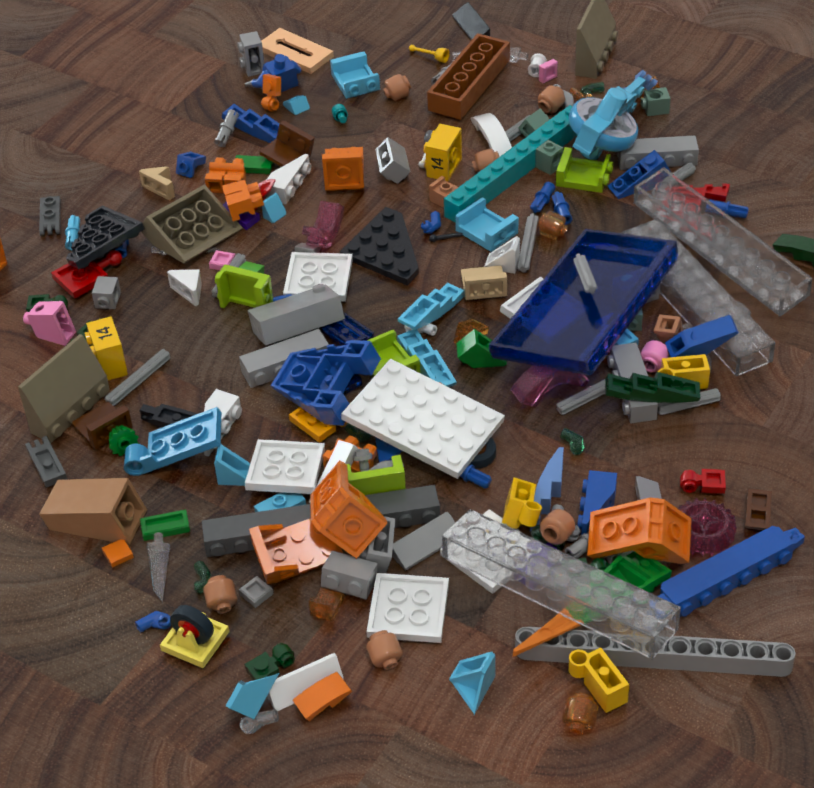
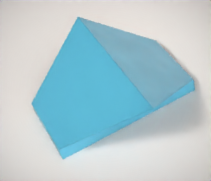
[214,444,250,486]
[449,652,495,715]
[226,673,279,719]

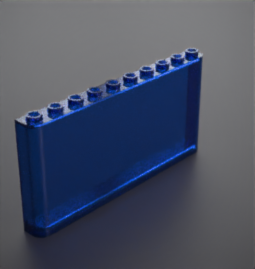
[489,229,678,376]

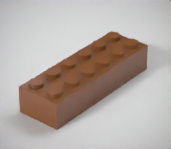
[427,33,510,120]

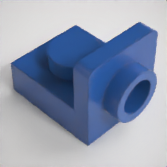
[176,151,206,178]

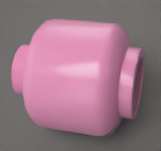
[640,340,670,373]

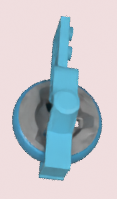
[569,76,646,160]

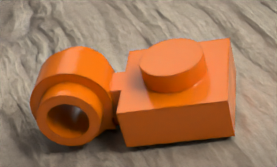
[261,74,281,112]

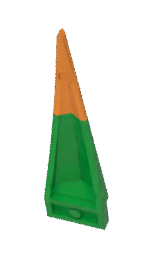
[512,550,672,657]

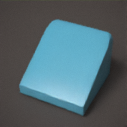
[283,95,310,115]
[262,193,286,223]

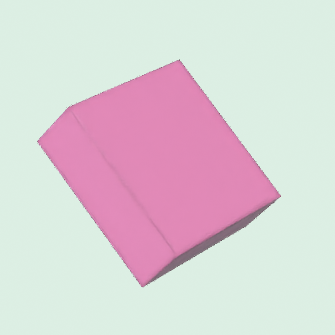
[539,59,558,83]
[209,250,235,270]

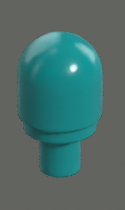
[332,104,348,123]

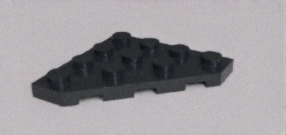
[66,205,145,269]
[340,207,419,286]

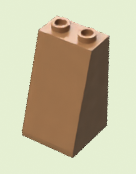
[39,478,147,545]

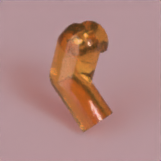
[569,87,593,101]

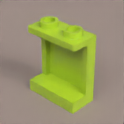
[556,147,613,193]
[215,264,273,308]
[367,330,421,379]
[346,455,406,495]

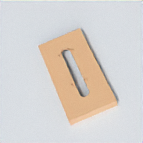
[261,28,334,74]

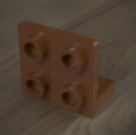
[259,120,315,167]
[72,402,133,450]

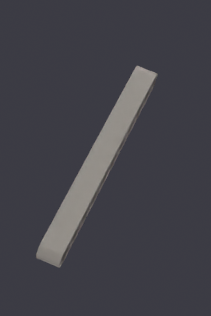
[515,627,796,677]

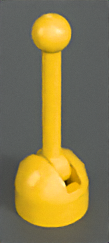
[409,45,450,63]

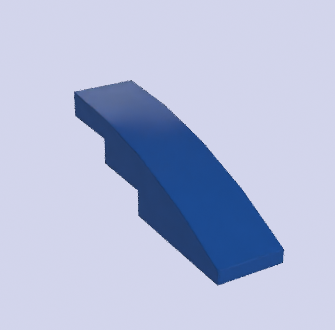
[222,104,279,143]

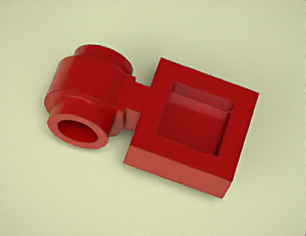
[680,469,726,494]

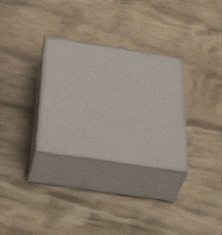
[239,576,273,608]

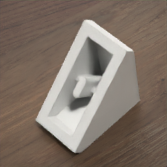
[484,236,520,274]
[167,270,202,306]

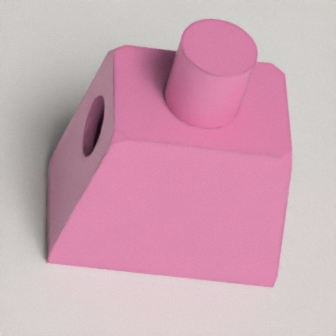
[23,301,76,346]

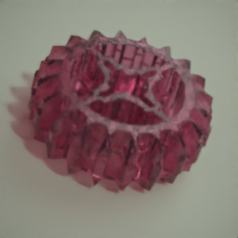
[678,498,737,557]

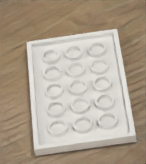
[341,359,505,479]

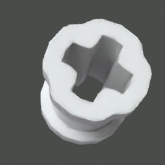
[528,53,547,77]

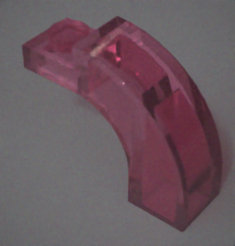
[302,201,344,248]
[510,356,590,407]

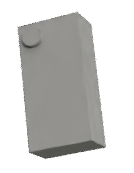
[248,284,345,345]

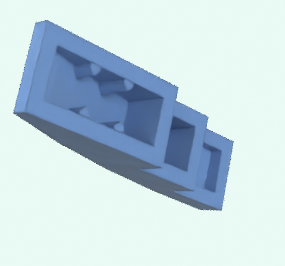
[530,447,564,532]

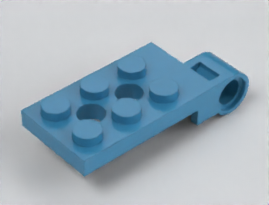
[124,407,222,476]

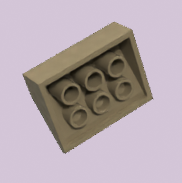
[575,0,618,79]
[141,184,243,264]
[18,334,110,444]

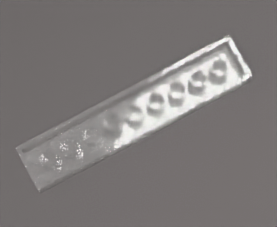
[634,167,813,317]
[621,219,775,376]
[442,509,681,660]

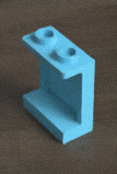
[330,51,380,98]
[455,197,519,252]

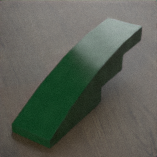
[772,234,814,267]
[605,372,701,403]

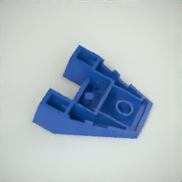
[271,340,381,426]

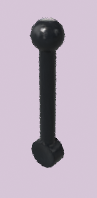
[429,232,465,242]

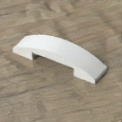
[471,113,512,156]

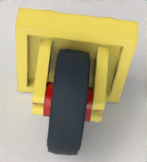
[160,605,229,668]

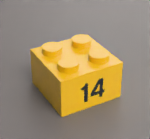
[423,124,462,182]
[84,317,128,380]

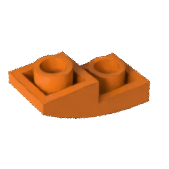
[292,672,352,722]

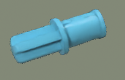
[65,215,80,251]

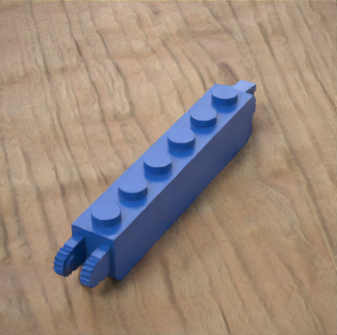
[649,526,805,622]

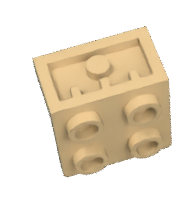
[461,266,507,300]

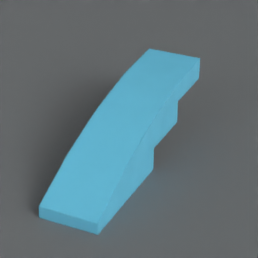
[398,283,465,330]
[397,329,457,387]

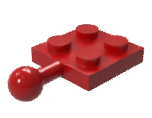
[51,250,122,299]

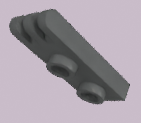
[39,196,61,236]
[25,436,67,488]

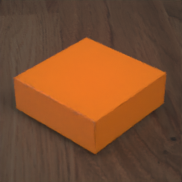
[102,539,134,568]

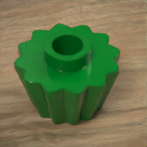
[109,425,139,456]

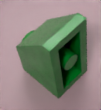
[456,329,507,368]

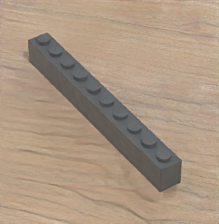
[202,485,440,557]

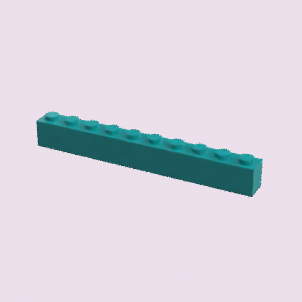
[444,105,577,223]

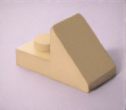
[139,167,175,201]

